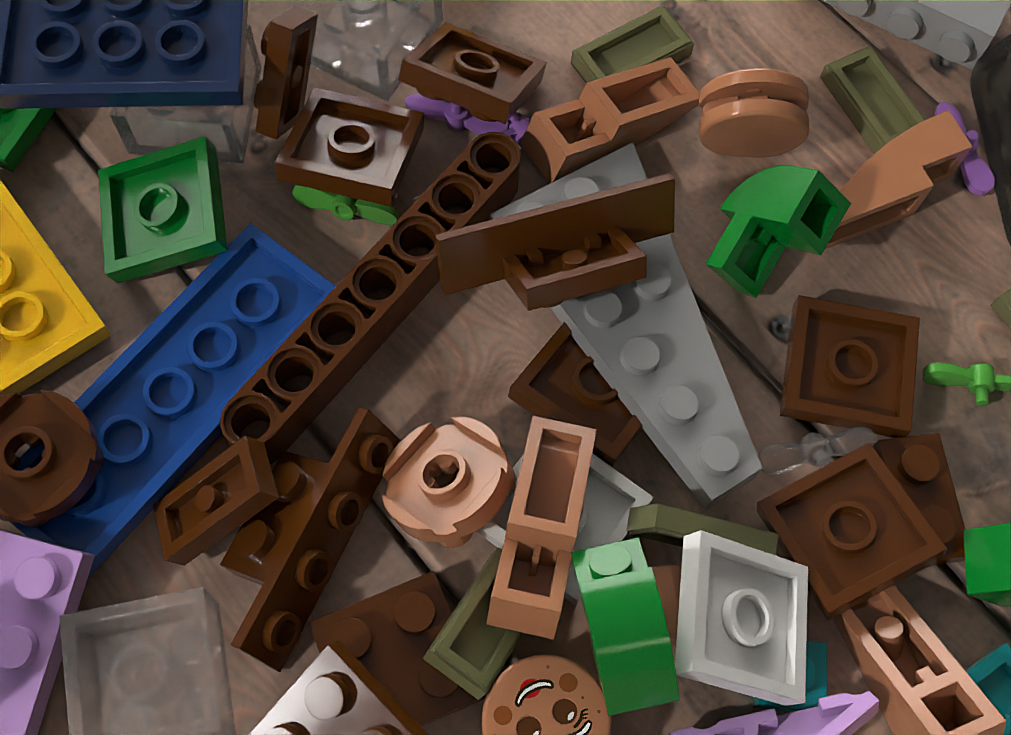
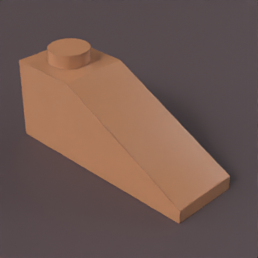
[833,585,1006,735]

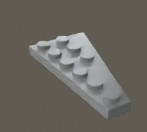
[489,142,762,510]

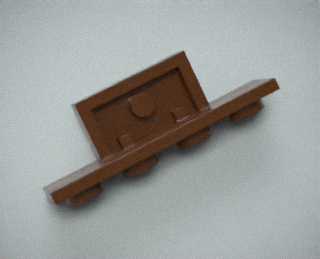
[435,173,675,311]
[220,407,401,672]

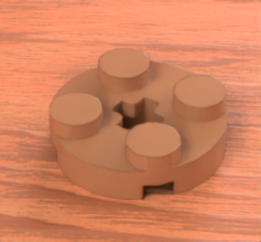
[382,417,516,548]

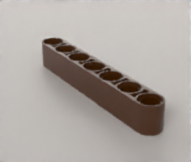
[220,132,521,464]

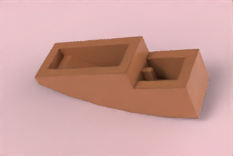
[520,57,700,184]
[825,110,973,249]
[486,416,597,640]

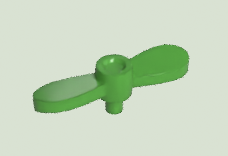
[292,185,401,225]
[923,362,1011,406]

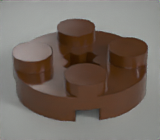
[0,390,104,527]

